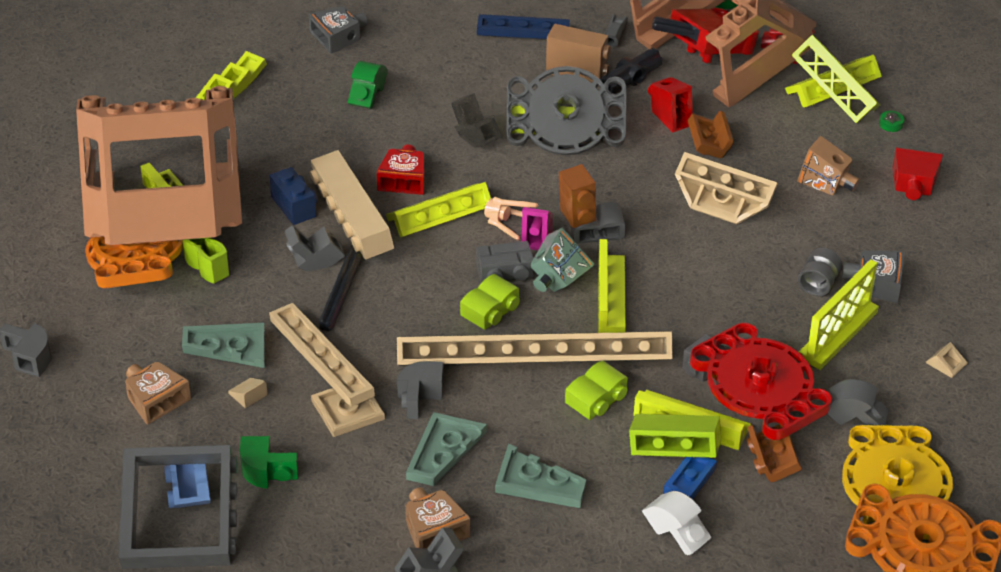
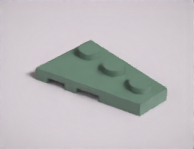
[182,323,265,368]
[406,412,487,486]
[495,444,586,508]

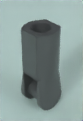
[605,14,628,47]

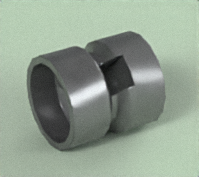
[798,248,842,297]

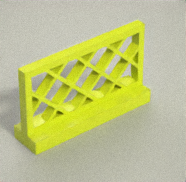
[799,259,879,370]

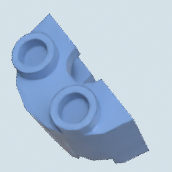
[164,464,210,508]

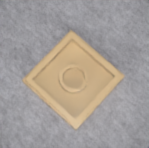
[311,388,385,437]

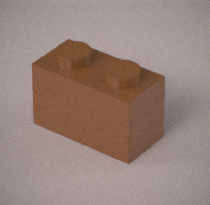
[559,164,596,228]

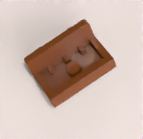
[688,111,733,158]
[747,424,802,482]

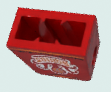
[377,144,425,195]

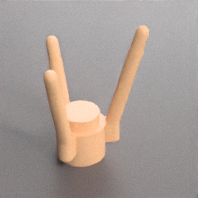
[484,197,538,240]

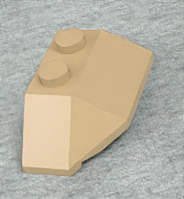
[675,152,778,224]

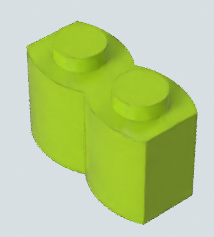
[182,237,229,284]
[460,274,520,330]
[565,361,628,420]

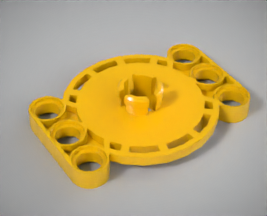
[842,425,953,540]

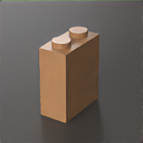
[546,24,611,83]

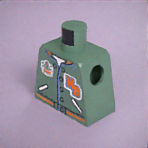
[531,228,594,292]

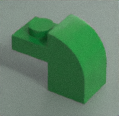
[347,61,388,109]
[240,436,298,488]

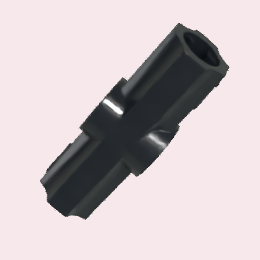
[599,48,663,94]

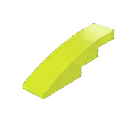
[196,51,267,100]

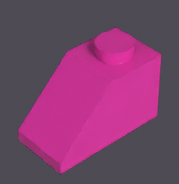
[522,207,553,250]

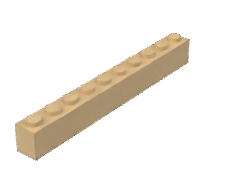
[397,332,672,365]

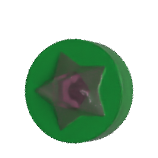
[879,111,904,132]

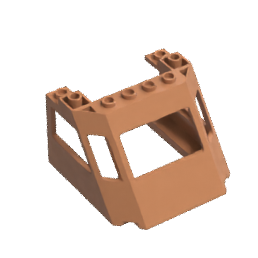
[630,0,816,107]
[76,86,242,245]

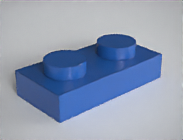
[663,457,717,500]

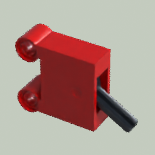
[652,8,759,64]

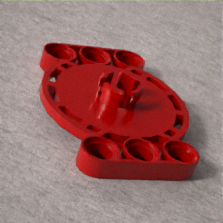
[690,323,832,440]

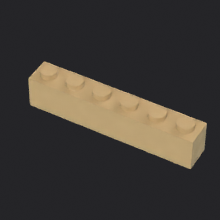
[310,150,394,260]

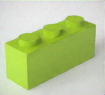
[629,414,721,458]

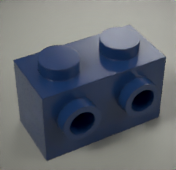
[269,167,318,225]

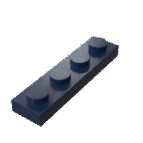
[477,14,570,39]

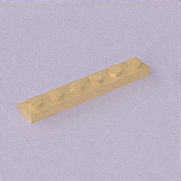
[269,303,375,407]

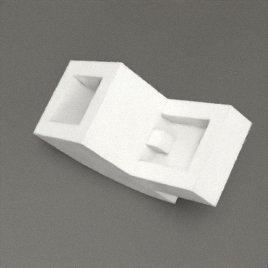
[642,491,712,555]

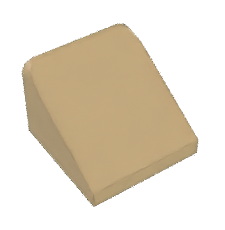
[926,342,968,378]
[228,378,267,408]

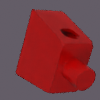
[648,77,692,133]
[892,147,943,200]

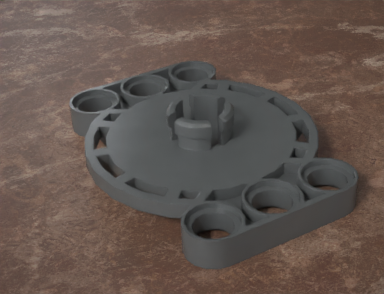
[507,66,626,155]

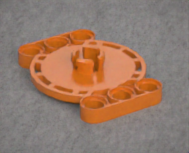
[85,237,183,288]
[845,484,1001,572]

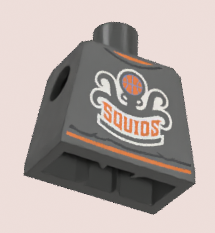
[309,6,367,54]
[842,250,904,303]

